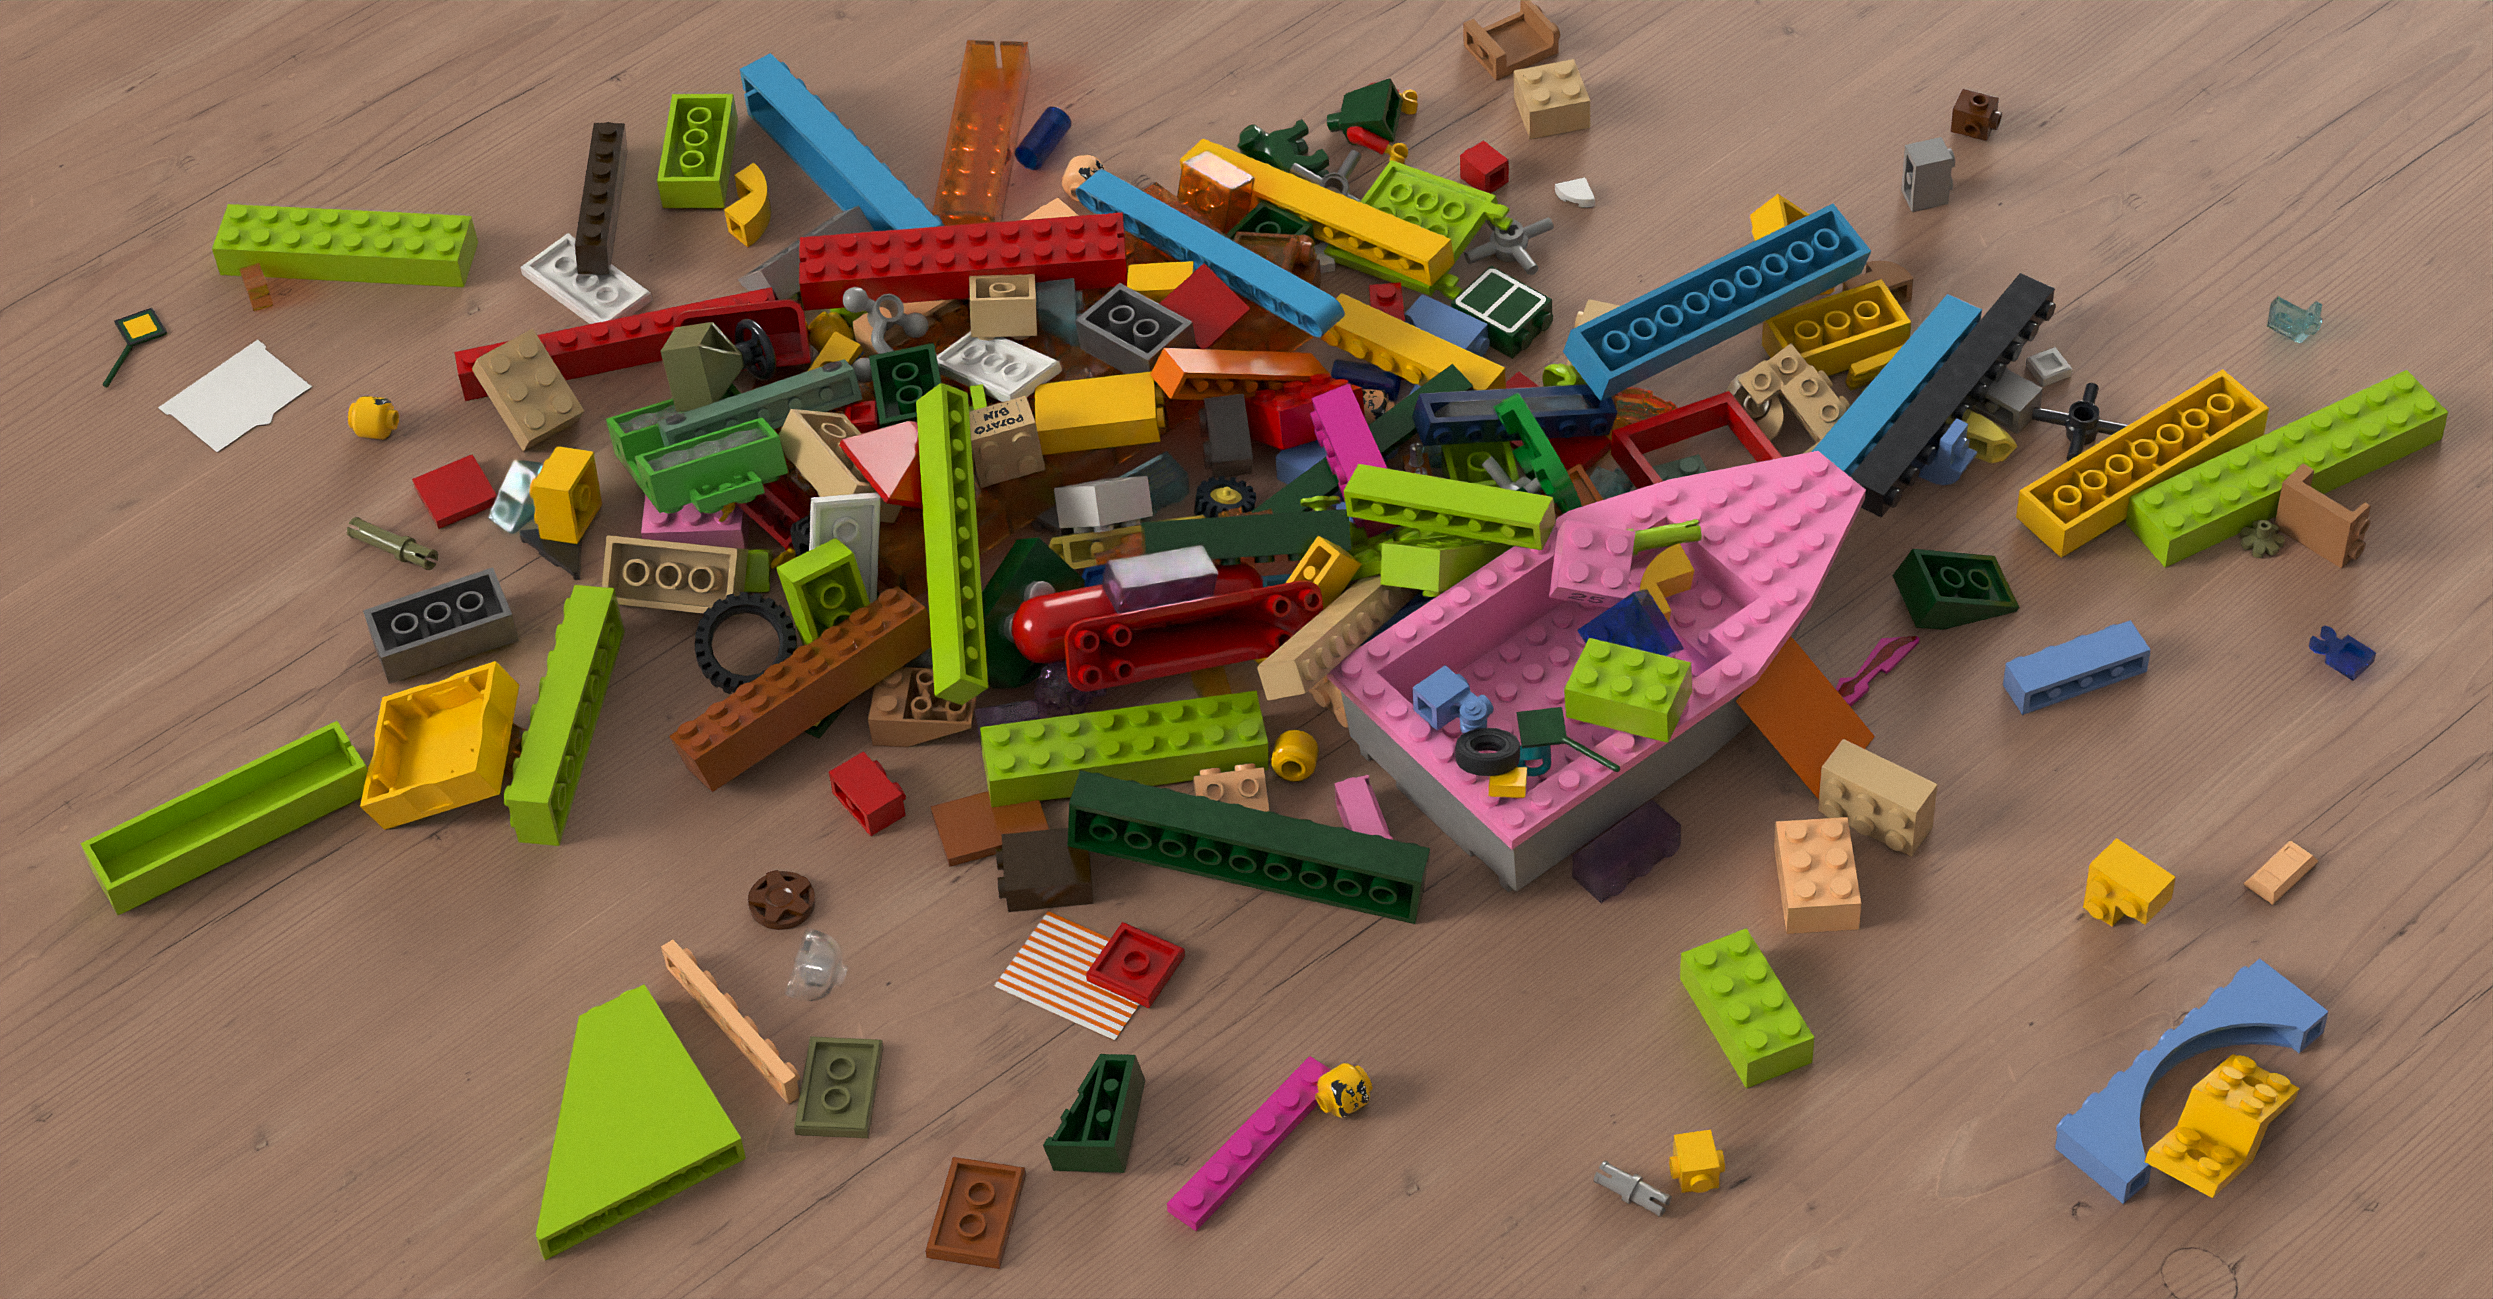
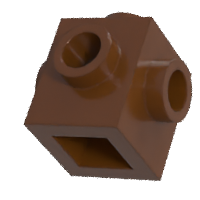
[1951,89,2002,141]

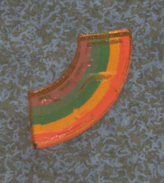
[1613,387,1678,421]

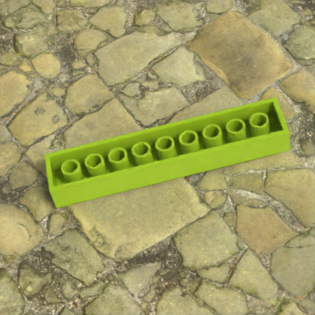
[2126,370,2448,568]

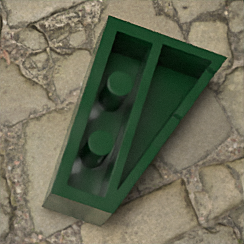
[1043,1054,1146,1173]

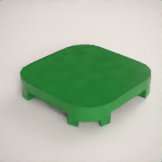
[1494,392,1583,519]

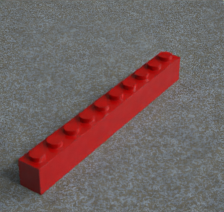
[454,287,775,401]

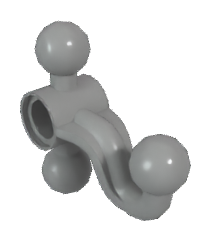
[843,287,928,383]

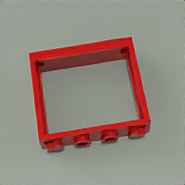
[1610,391,1783,489]

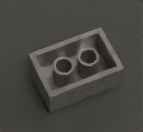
[1075,283,1197,385]

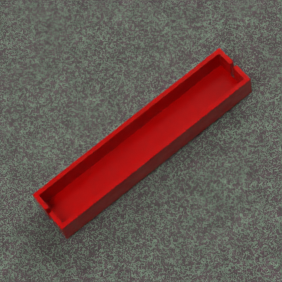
[799,212,1128,311]

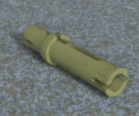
[347,517,438,570]

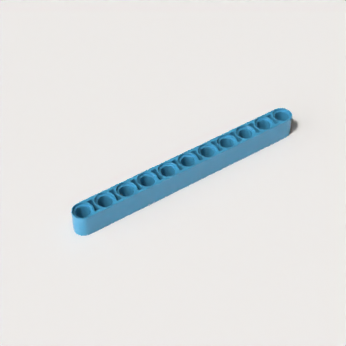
[1075,169,1345,338]

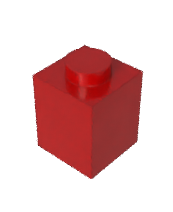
[1460,140,1509,194]

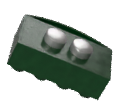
[982,537,1085,689]

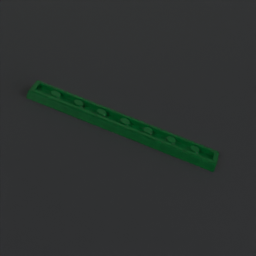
[1246,364,1474,516]

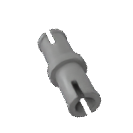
[1594,1160,1672,1217]

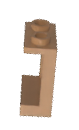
[1463,0,1560,81]
[2275,464,2371,569]

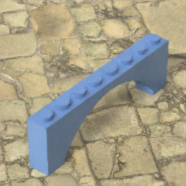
[1276,294,1490,508]
[2055,958,2328,1204]

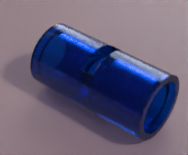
[1015,106,1072,170]
[1331,359,1401,401]

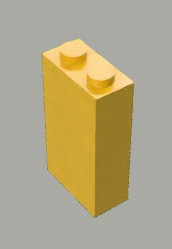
[1035,371,1165,455]

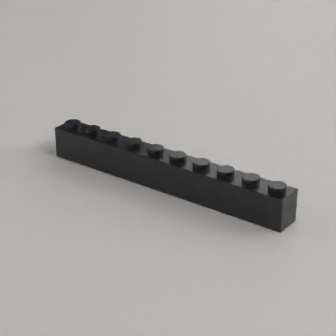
[1850,273,2056,518]

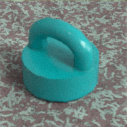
[1517,745,1552,777]

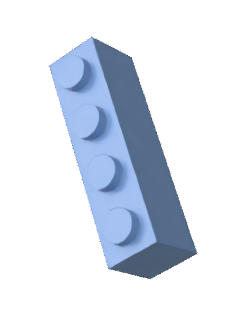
[2003,620,2151,715]

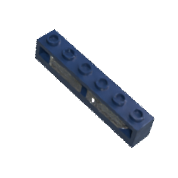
[1412,384,1618,446]

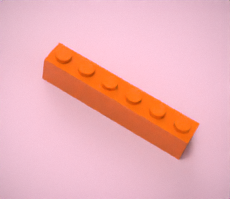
[1150,348,1332,401]

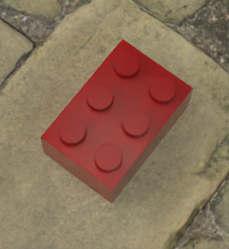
[1243,373,1365,450]

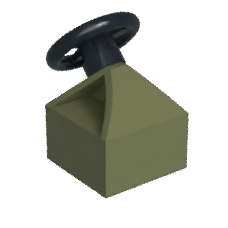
[660,319,776,412]

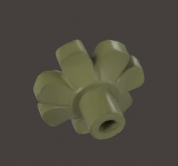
[2240,520,2285,558]

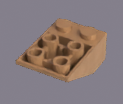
[868,667,977,747]

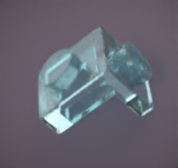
[2267,296,2323,344]
[1590,466,1634,500]

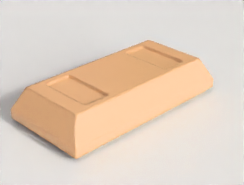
[2244,841,2318,905]

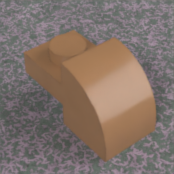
[1842,261,1913,305]

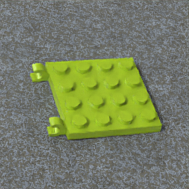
[1323,160,1513,300]

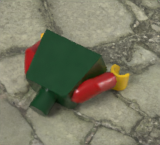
[1327,78,1418,164]

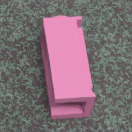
[1334,775,1393,840]

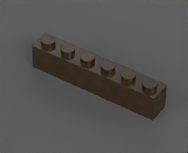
[575,122,628,275]

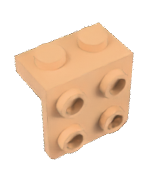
[1193,764,1269,812]

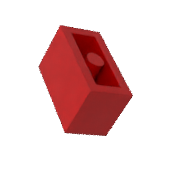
[829,751,906,836]

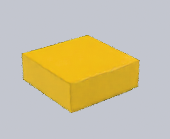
[1489,767,1527,798]

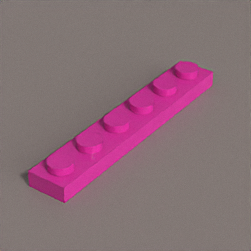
[1167,1056,1331,1231]

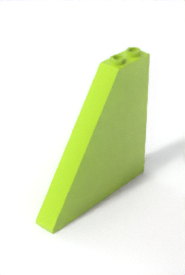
[536,984,746,1260]

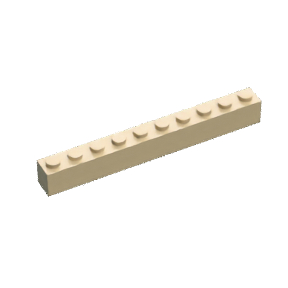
[1257,574,1422,700]

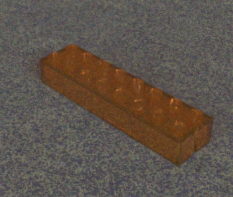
[932,40,1031,226]

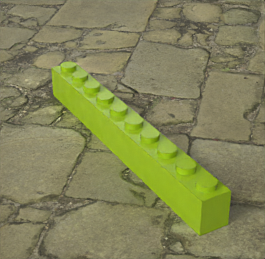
[916,383,988,705]

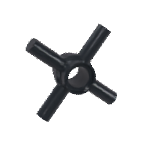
[2032,383,2128,461]

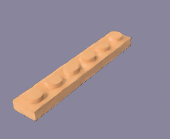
[661,939,800,1105]

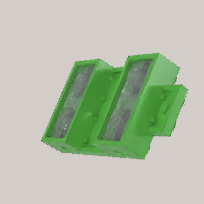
[606,384,788,513]

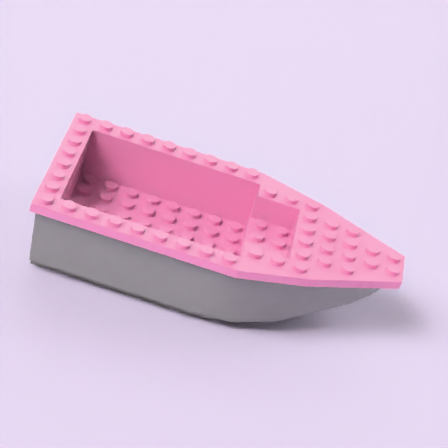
[1327,451,1866,892]

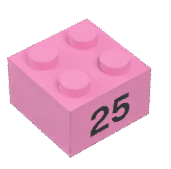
[1549,519,1635,609]

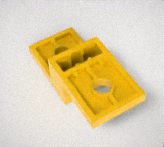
[2144,1054,2300,1198]

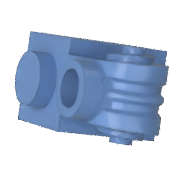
[1413,665,1494,734]

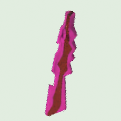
[1836,636,1919,707]

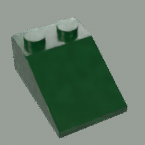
[1892,549,2020,630]

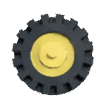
[1194,476,1256,518]

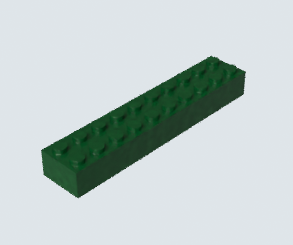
[1067,770,1430,924]

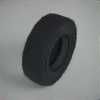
[1455,728,1520,776]

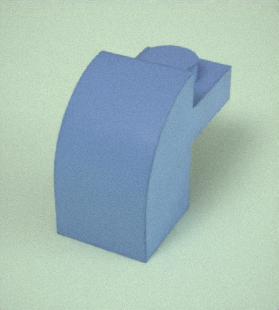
[1919,418,1977,485]

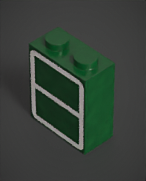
[1451,266,1553,359]

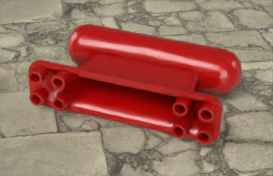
[1011,562,1323,692]

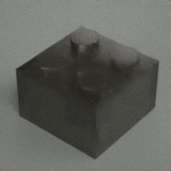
[1198,393,1253,478]

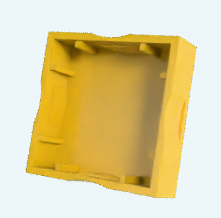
[360,661,519,830]

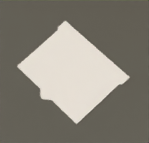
[158,339,312,452]

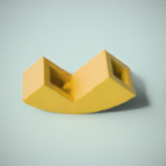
[724,163,771,247]
[1636,543,1694,638]

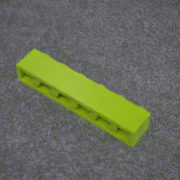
[1344,464,1556,550]

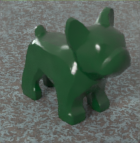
[1237,119,1329,178]

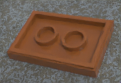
[930,791,1050,867]
[925,1157,1026,1269]

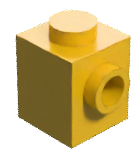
[1669,1130,1725,1193]

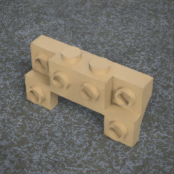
[1738,343,1851,454]

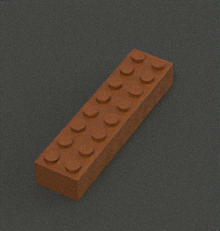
[669,586,932,792]

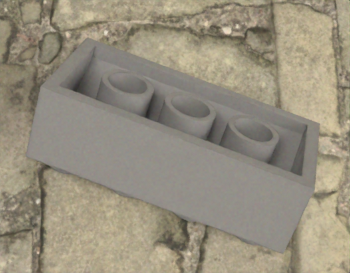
[738,205,874,301]

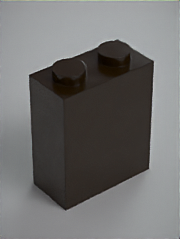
[996,828,1093,912]

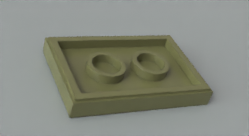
[794,1036,884,1139]

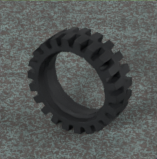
[695,592,797,694]

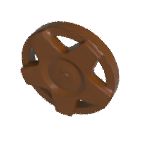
[748,870,815,930]

